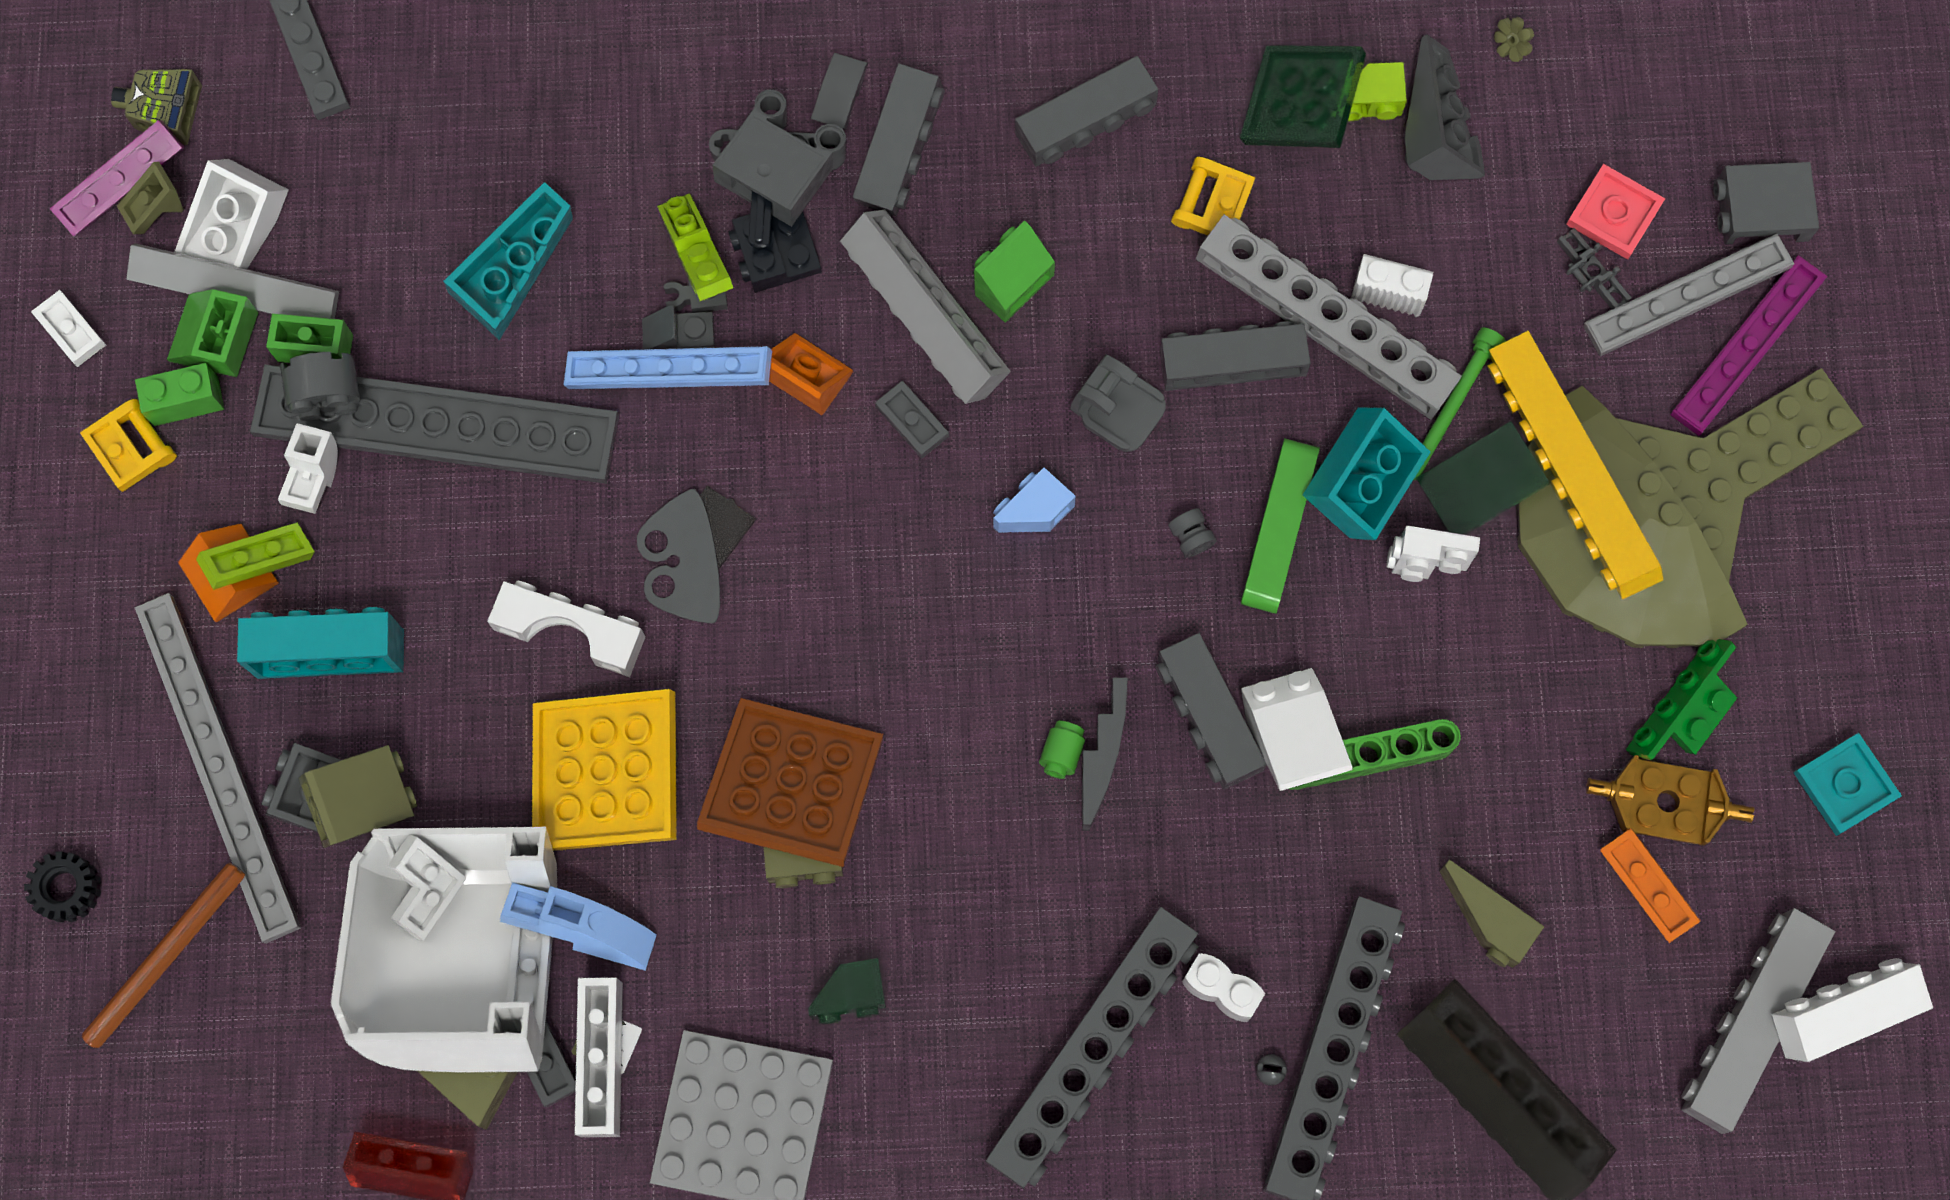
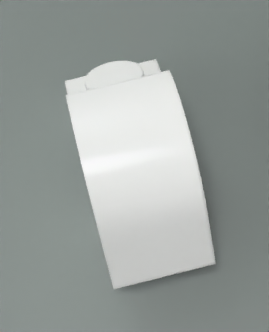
[278,423,338,514]

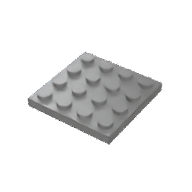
[650,1030,833,1200]

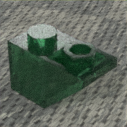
[808,958,886,1025]

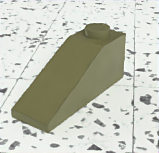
[1439,859,1544,968]

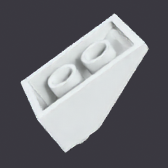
[175,159,288,269]
[1241,668,1352,791]

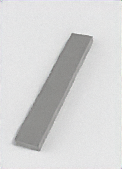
[1583,234,1794,356]
[126,244,339,319]

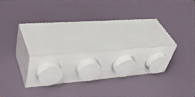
[1772,958,1933,1062]
[575,978,623,1137]

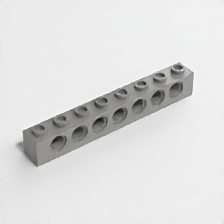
[1196,214,1462,420]

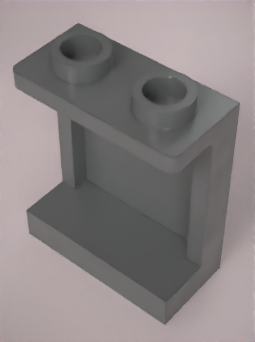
[1713,162,1819,245]

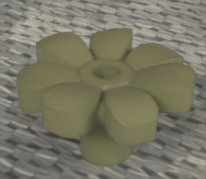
[1494,17,1534,62]

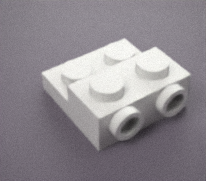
[1386,526,1480,582]

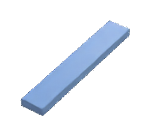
[564,346,772,389]

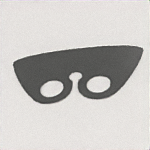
[637,489,720,623]

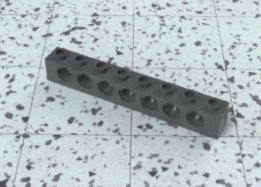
[1263,896,1405,1200]
[986,907,1199,1190]

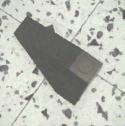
[1405,34,1485,180]

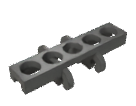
[1557,228,1631,310]

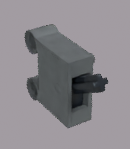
[712,90,846,249]

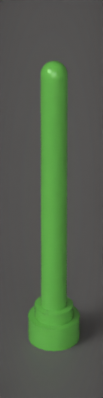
[1414,327,1506,480]

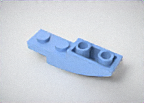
[500,882,657,971]

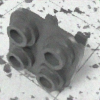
[1070,354,1166,452]

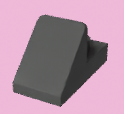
[642,305,715,350]

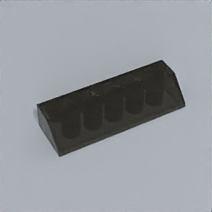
[1397,979,1617,1200]

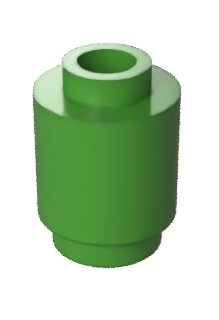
[1039,721,1085,779]

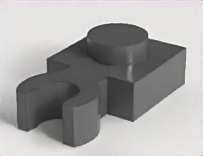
[664,279,728,313]

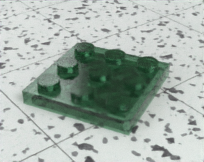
[1240,45,1366,148]

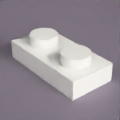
[31,290,106,367]

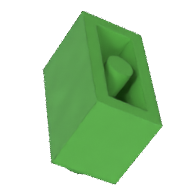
[266,313,353,363]
[135,363,225,426]

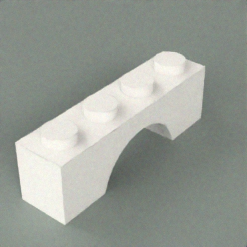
[487,581,645,677]

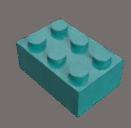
[1302,407,1430,540]

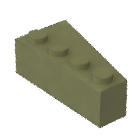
[418,1071,518,1130]

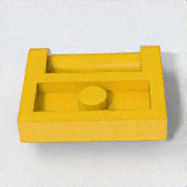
[1171,157,1255,236]
[80,399,177,492]

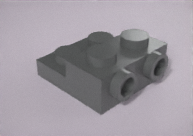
[261,743,342,833]

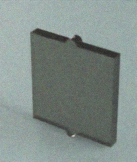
[700,486,756,570]

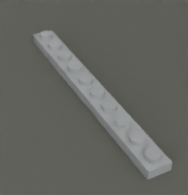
[134,593,301,944]

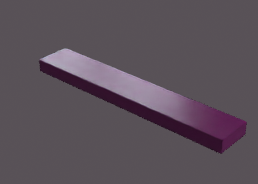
[1670,255,1828,436]

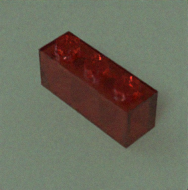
[343,1132,474,1200]

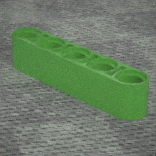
[1241,438,1320,614]
[1289,719,1461,790]

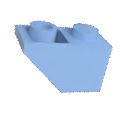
[993,468,1076,533]

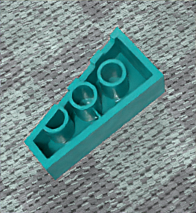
[443,182,573,340]

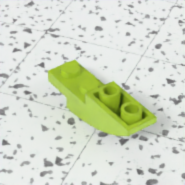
[657,193,733,301]

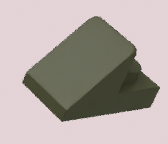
[117,162,183,234]

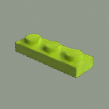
[196,522,315,590]

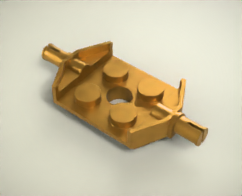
[1586,755,1755,846]

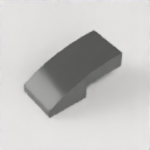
[811,53,868,130]

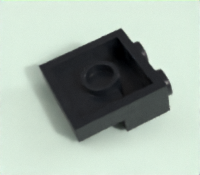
[728,211,822,293]

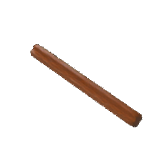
[81,863,245,1048]

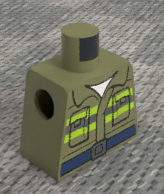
[111,69,202,145]

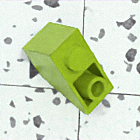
[1332,62,1407,121]

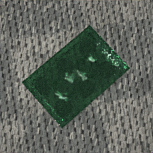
[1416,421,1550,535]

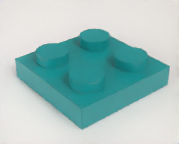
[1793,733,1902,836]

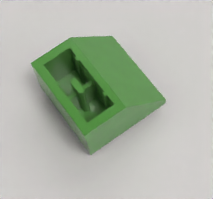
[974,221,1055,323]
[167,289,258,377]

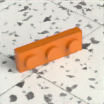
[1600,828,1701,943]

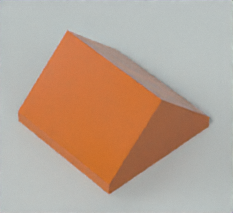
[769,333,853,415]
[178,524,279,622]

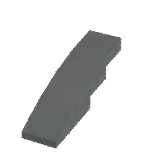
[1082,678,1128,831]

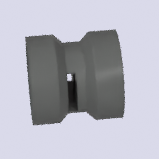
[1168,508,1217,558]

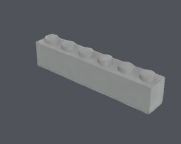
[840,209,1011,404]
[1681,908,1835,1134]

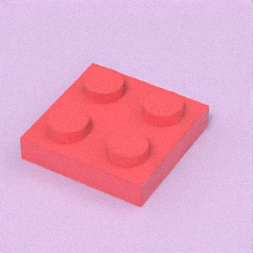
[1566,164,1665,260]

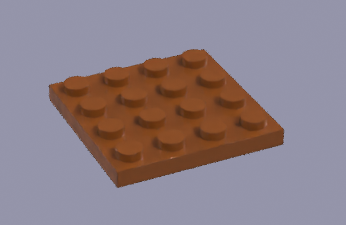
[697,698,883,867]

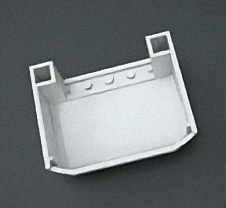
[331,827,557,1072]

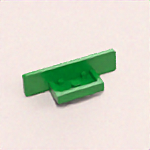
[1626,639,1737,760]

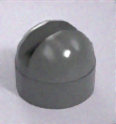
[1255,1054,1287,1086]

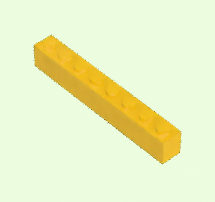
[1487,331,1664,600]

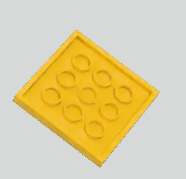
[532,689,677,851]

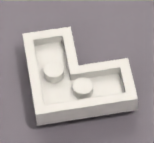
[387,834,467,941]

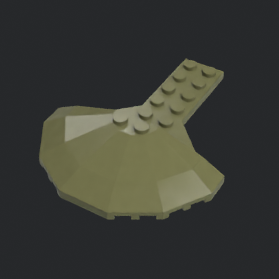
[1515,368,1864,648]

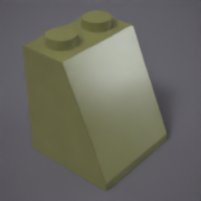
[298,745,417,849]

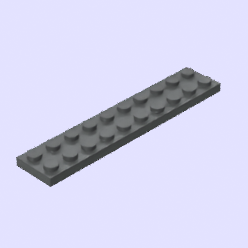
[250,365,619,484]

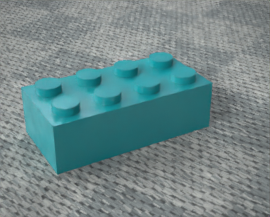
[237,607,404,679]

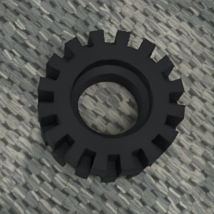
[24,851,102,923]

